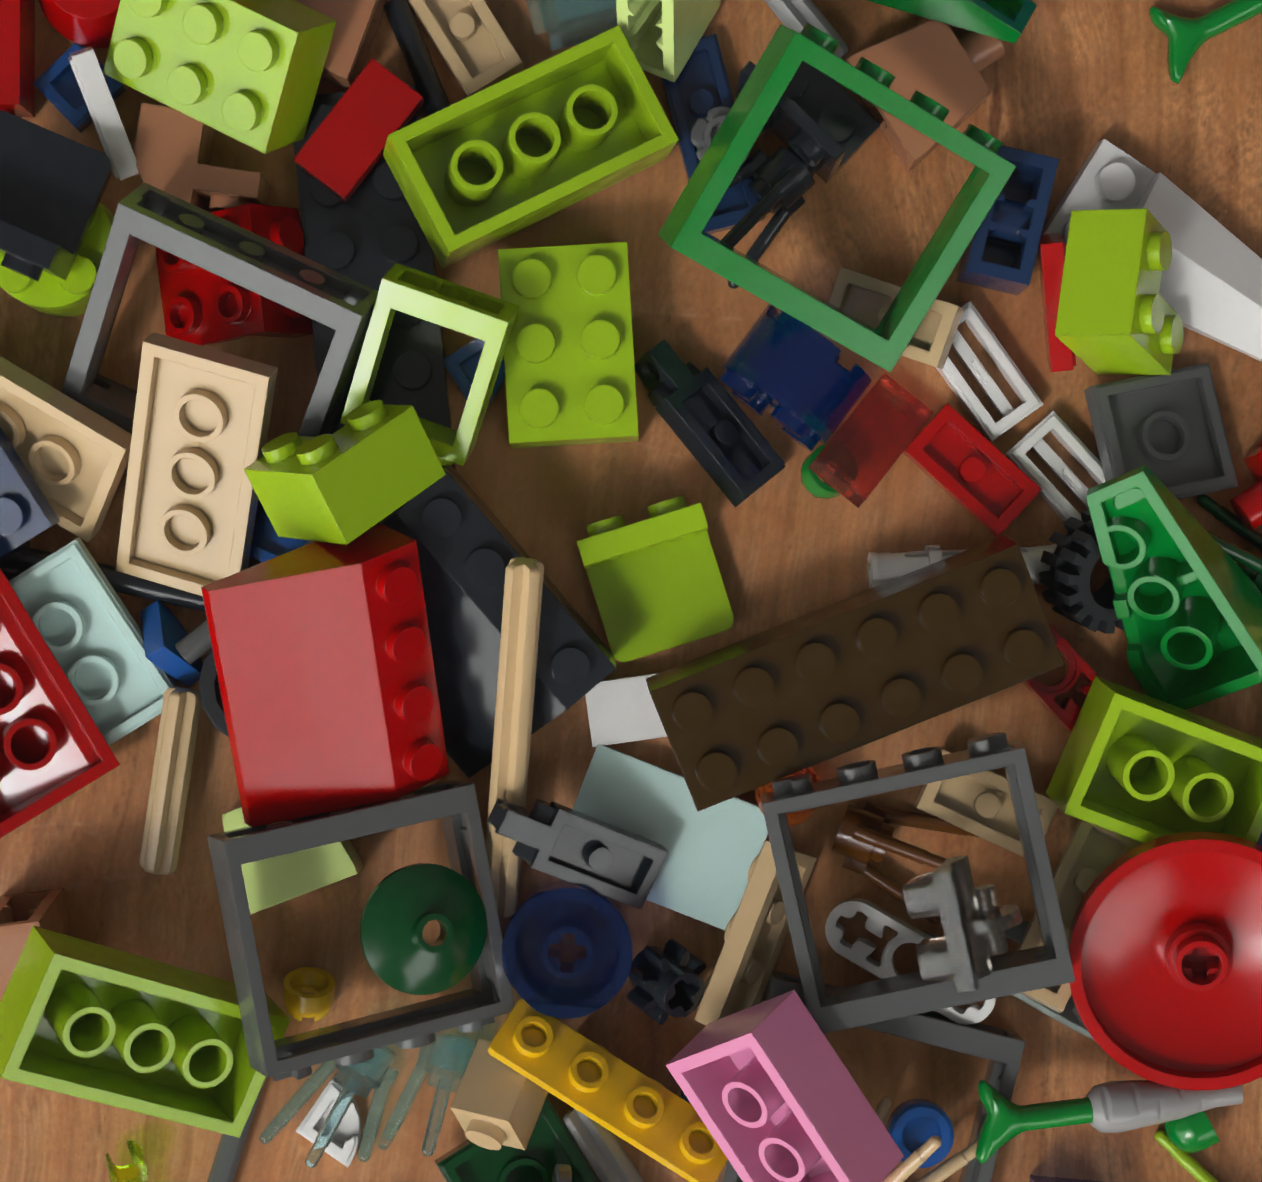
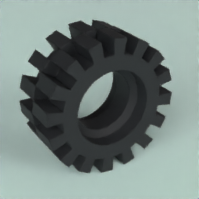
[1039,510,1125,634]

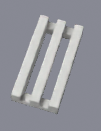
[68,46,139,181]
[936,301,1044,442]
[1004,411,1105,521]

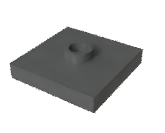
[1084,363,1238,500]

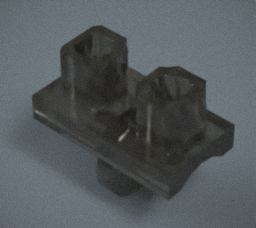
[902,855,1022,993]

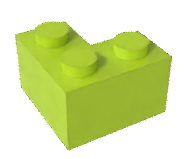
[1055,208,1184,375]
[244,400,446,545]

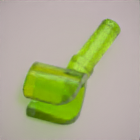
[105,1140,148,1182]

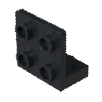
[736,61,881,183]

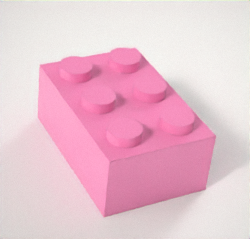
[666,990,904,1182]

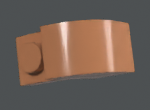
[135,103,270,211]

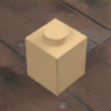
[450,1039,548,1150]

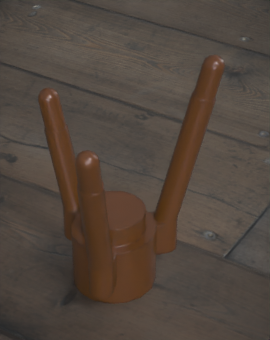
[831,801,979,924]

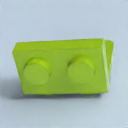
[576,496,734,662]

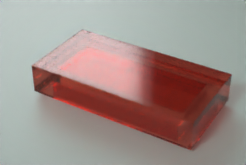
[808,373,934,508]

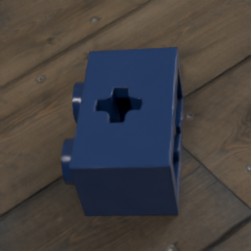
[956,145,1059,295]

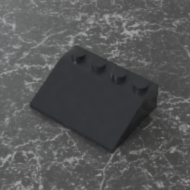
[378,464,616,778]

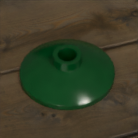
[360,863,487,995]

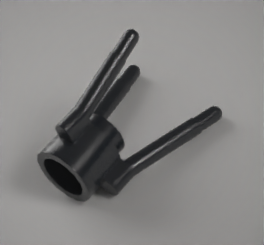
[721,146,815,289]

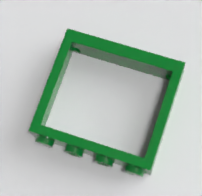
[658,23,1016,373]

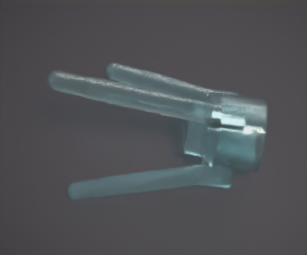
[378,1032,477,1156]
[259,1046,399,1168]

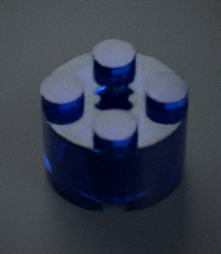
[719,304,872,452]
[502,880,633,1019]

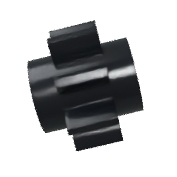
[626,939,706,1025]

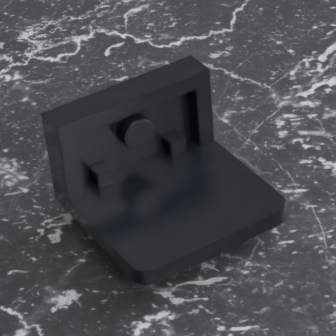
[0,111,114,282]

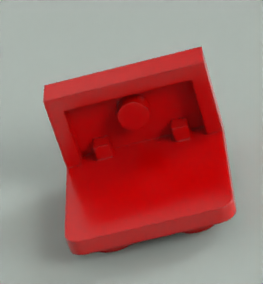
[155,203,313,347]

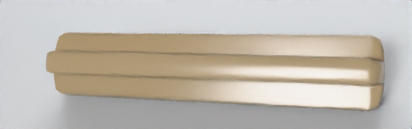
[139,687,201,875]

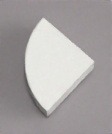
[296,1075,362,1167]

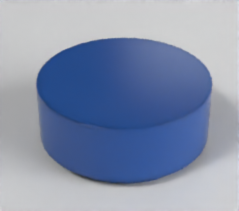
[887,1099,954,1168]

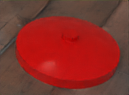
[1067,832,1262,1091]

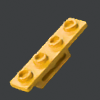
[488,999,728,1182]

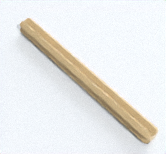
[486,557,544,918]

